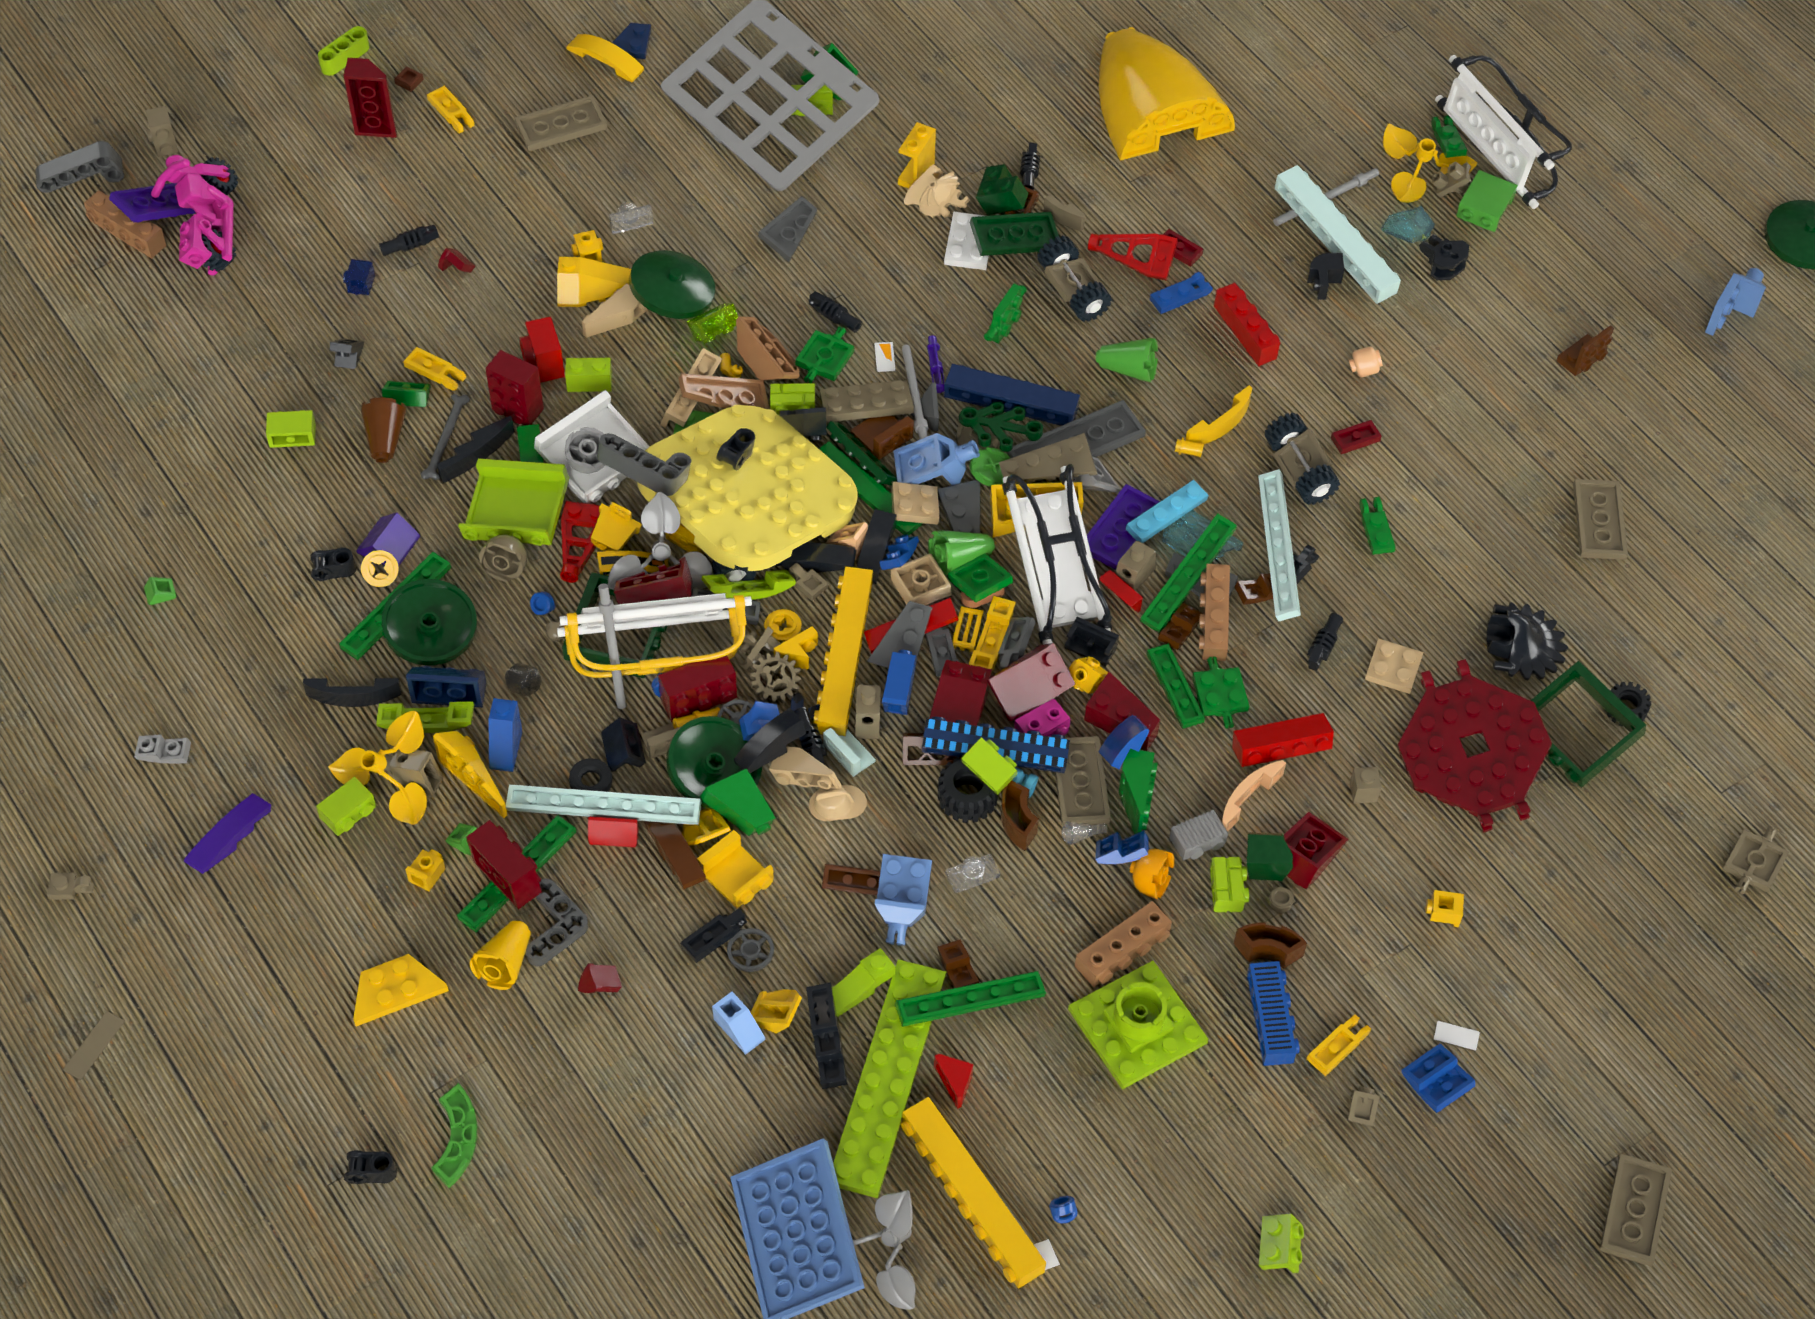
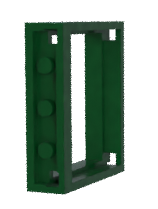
[562,572,668,679]
[1530,661,1646,788]

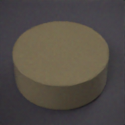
[1268,887,1294,913]

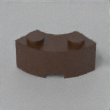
[1001,781,1039,851]
[1233,922,1307,969]

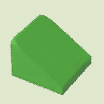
[144,577,176,605]
[446,823,477,855]

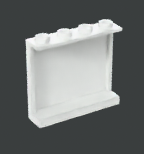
[534,390,650,504]

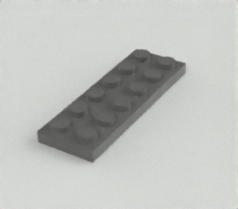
[1007,400,1146,484]

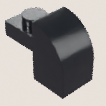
[1307,253,1344,300]

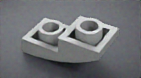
[134,735,191,764]

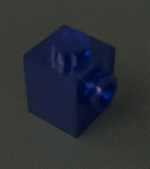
[343,259,375,295]

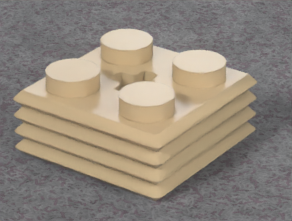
[890,554,951,605]

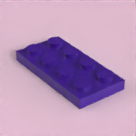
[109,183,196,223]
[1087,484,1160,570]

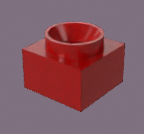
[519,316,565,383]

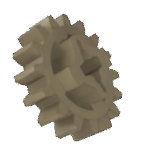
[749,652,801,704]

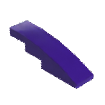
[184,793,271,874]

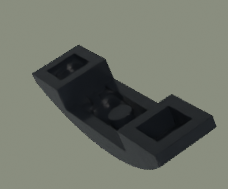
[303,678,402,707]

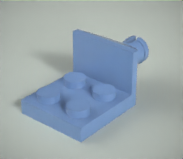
[1705,268,1766,336]
[893,433,980,485]
[874,854,932,946]

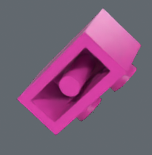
[1014,698,1070,737]

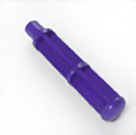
[927,335,945,393]

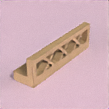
[660,348,722,428]

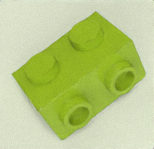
[1259,1214,1304,1273]

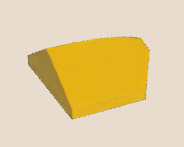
[682,808,731,846]
[751,989,802,1033]

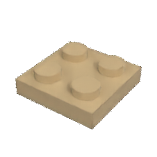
[891,482,939,525]
[1365,638,1424,694]

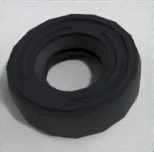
[569,758,613,792]

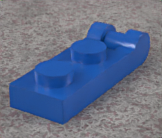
[1150,272,1213,314]

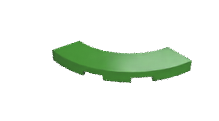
[431,1083,477,1188]

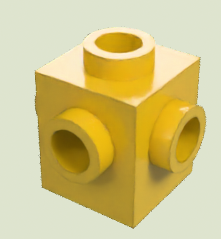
[571,230,603,262]
[1069,657,1108,694]

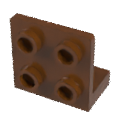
[1556,325,1614,377]
[851,415,914,460]

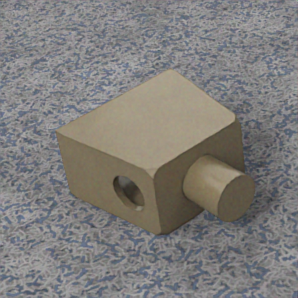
[1115,541,1156,591]
[855,685,881,739]
[384,749,444,798]

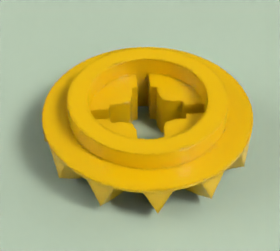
[361,550,399,587]
[764,609,802,641]

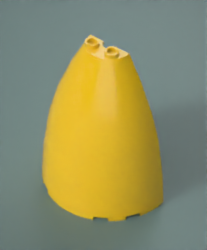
[1098,27,1235,161]

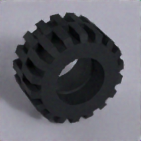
[938,758,998,823]

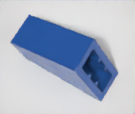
[882,650,917,715]
[489,698,523,772]

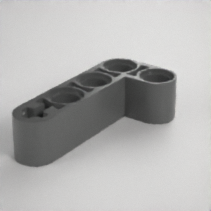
[35,141,124,193]
[597,433,691,496]

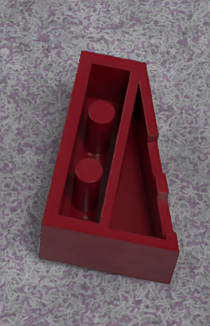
[614,557,693,604]
[1084,672,1160,751]

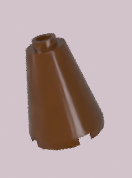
[361,397,406,463]

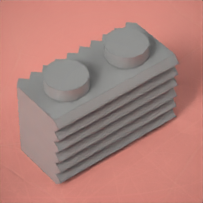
[1169,810,1228,861]

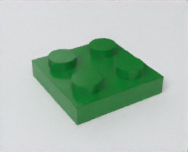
[948,553,1013,603]

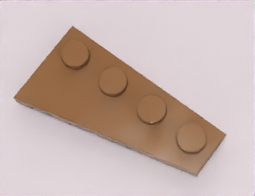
[678,373,770,409]

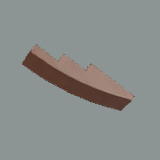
[644,821,706,890]

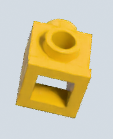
[405,849,445,892]
[1425,890,1464,927]

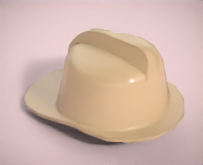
[809,785,867,821]

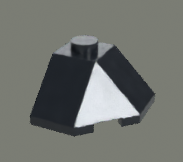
[779,407,826,441]

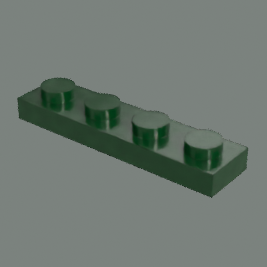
[826,421,897,486]

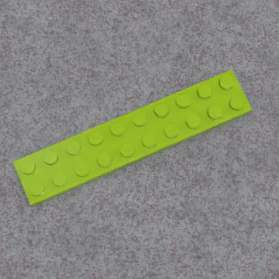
[833,959,946,1198]

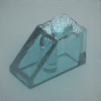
[1381,206,1435,243]

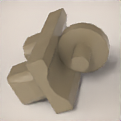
[1432,161,1471,198]
[740,627,781,670]

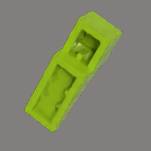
[832,948,895,1017]

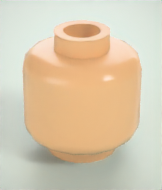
[1349,346,1383,378]

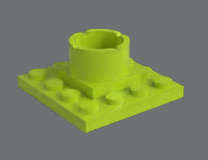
[1068,960,1209,1090]

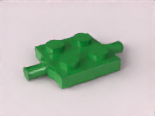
[984,284,1027,344]
[795,326,855,383]
[1192,656,1250,729]

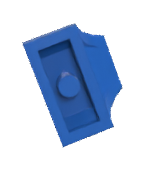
[739,701,779,741]

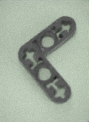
[526,879,588,966]

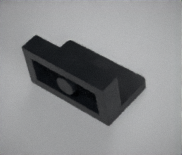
[601,717,646,772]

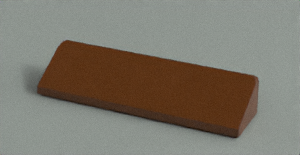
[822,863,881,896]

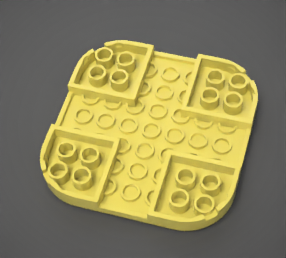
[637,405,858,571]

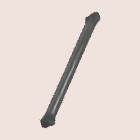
[420,394,470,480]

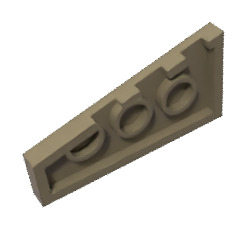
[999,433,1098,484]

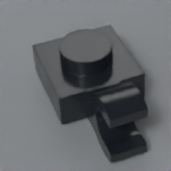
[1293,545,1319,584]

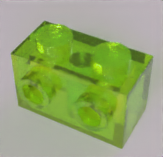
[687,303,739,344]

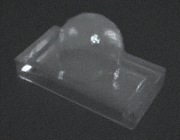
[609,202,653,234]
[945,853,1001,894]

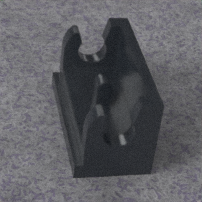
[1064,617,1119,667]

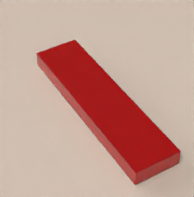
[864,598,959,654]

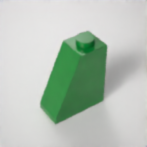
[700,768,776,836]

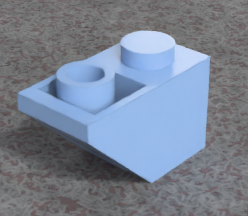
[712,991,765,1055]

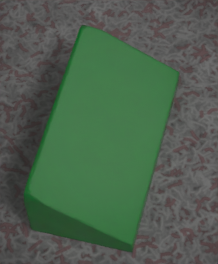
[382,381,431,407]

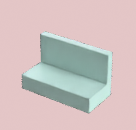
[823,728,876,777]

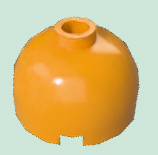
[1130,849,1174,899]

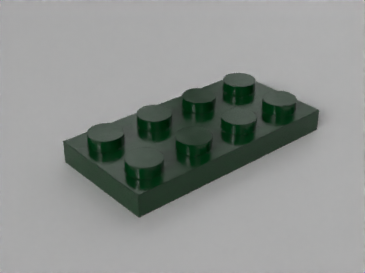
[969,212,1059,256]

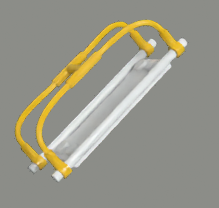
[557,593,752,678]

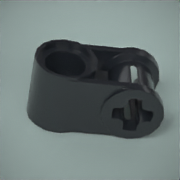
[716,428,755,471]
[310,547,357,581]
[344,1150,397,1184]

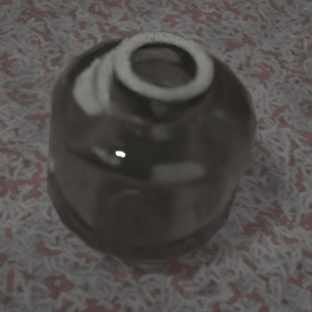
[505,663,542,696]

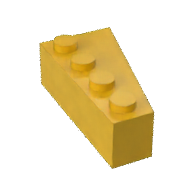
[990,482,1084,538]

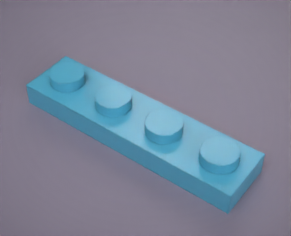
[1125,480,1209,543]

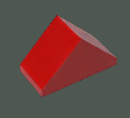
[934,1054,974,1109]

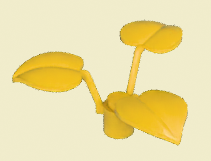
[1383,123,1477,203]
[328,711,427,825]

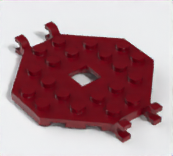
[1398,659,1552,833]

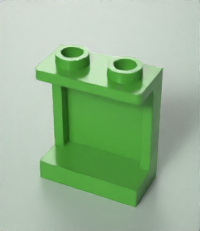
[1456,170,1518,232]

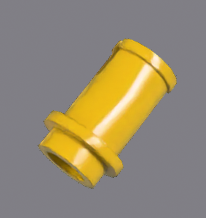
[1174,437,1204,458]

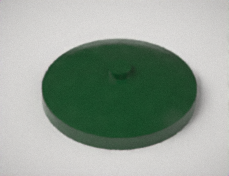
[1764,200,1815,269]
[629,250,715,319]
[382,579,477,666]
[666,716,762,809]

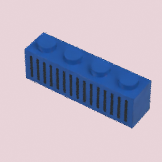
[1247,961,1300,1066]

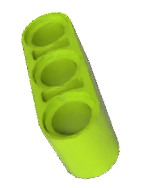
[318,26,370,76]

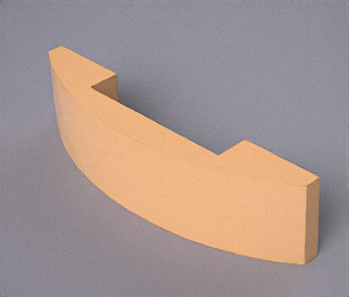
[1222,760,1286,832]

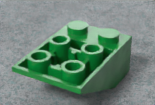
[1118,749,1158,834]

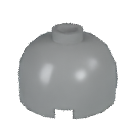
[565,427,605,474]

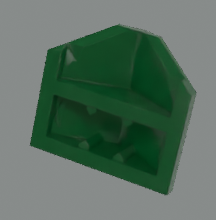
[1247,832,1293,881]

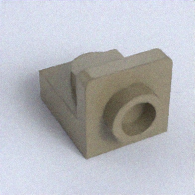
[1347,1086,1380,1126]

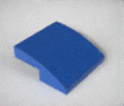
[1098,715,1150,769]
[1095,830,1149,864]
[1402,1044,1475,1113]

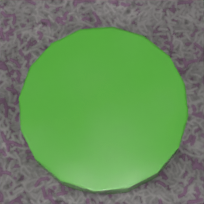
[969,447,1010,487]

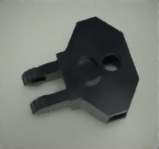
[1419,234,1469,281]

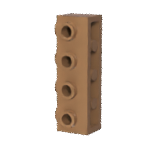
[84,190,167,259]
[1198,564,1230,661]
[1075,901,1172,987]

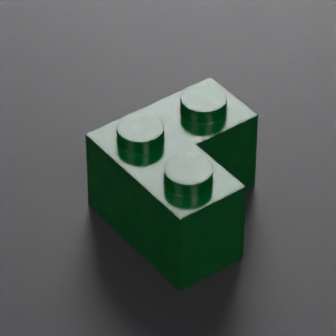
[975,164,1028,215]

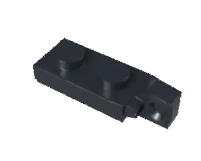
[680,908,747,963]

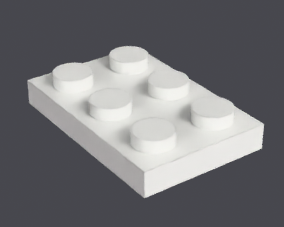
[944,212,989,270]

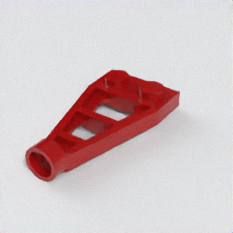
[1088,233,1178,281]
[560,501,610,583]

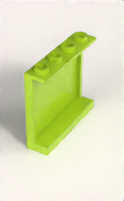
[458,459,570,546]

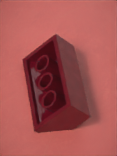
[343,58,397,138]

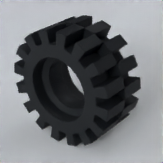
[1605,682,1652,727]

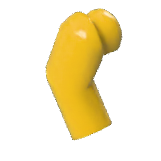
[720,353,743,378]

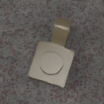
[789,563,829,601]
[47,873,94,900]

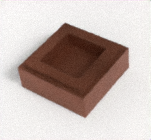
[394,66,424,92]

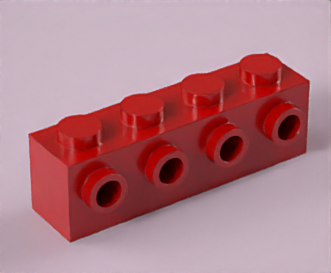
[1214,282,1280,367]
[1232,713,1334,767]

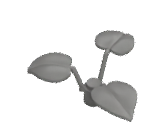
[608,492,713,590]
[850,1190,916,1310]

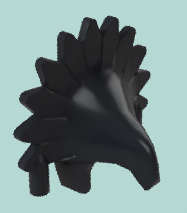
[1486,602,1568,681]

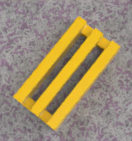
[952,606,984,653]

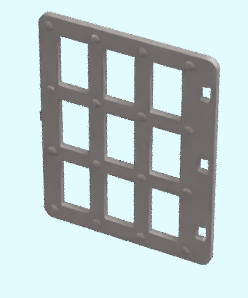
[661,0,880,191]

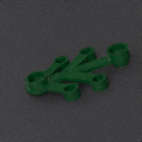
[958,402,1043,452]

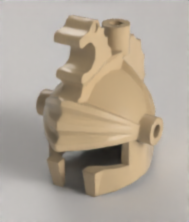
[904,164,970,218]

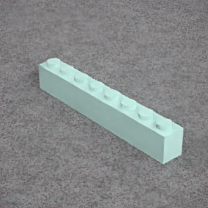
[1274,165,1401,304]

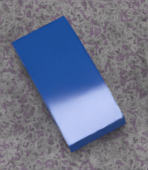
[879,534,919,570]

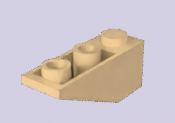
[582,283,647,338]
[769,746,842,789]

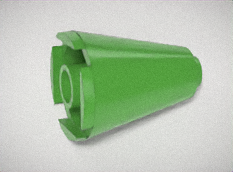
[1096,338,1158,382]
[928,530,995,576]

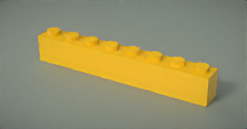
[813,567,873,736]
[901,1097,1046,1289]

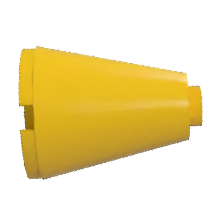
[470,921,531,990]

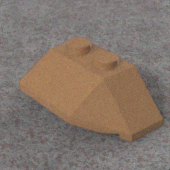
[736,317,800,381]

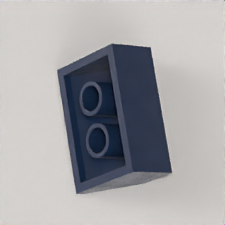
[406,666,487,708]

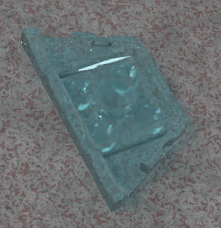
[1162,510,1243,559]

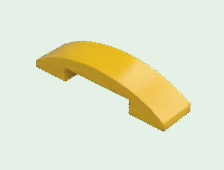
[566,34,644,83]
[1185,385,1252,444]
[969,596,1016,672]

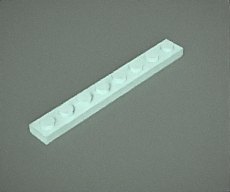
[1258,469,1301,621]
[506,784,702,825]

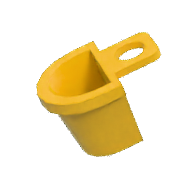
[591,502,642,552]

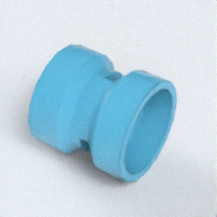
[1012,768,1038,799]

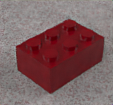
[485,350,544,426]
[658,655,737,723]
[466,820,542,910]

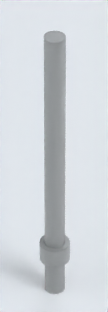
[1273,168,1379,226]
[902,345,928,440]
[598,584,626,709]

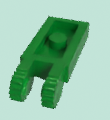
[1431,115,1467,158]
[1359,497,1396,555]

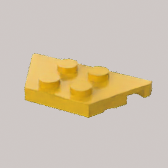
[353,954,449,1027]

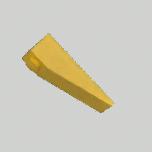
[557,257,631,307]
[433,731,507,818]

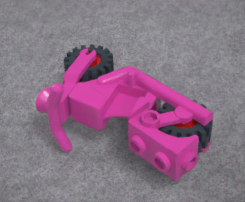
[151,155,238,275]

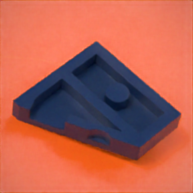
[612,23,651,59]

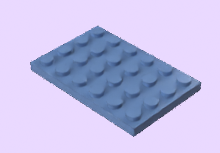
[730,1139,865,1319]

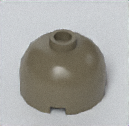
[479,534,527,582]

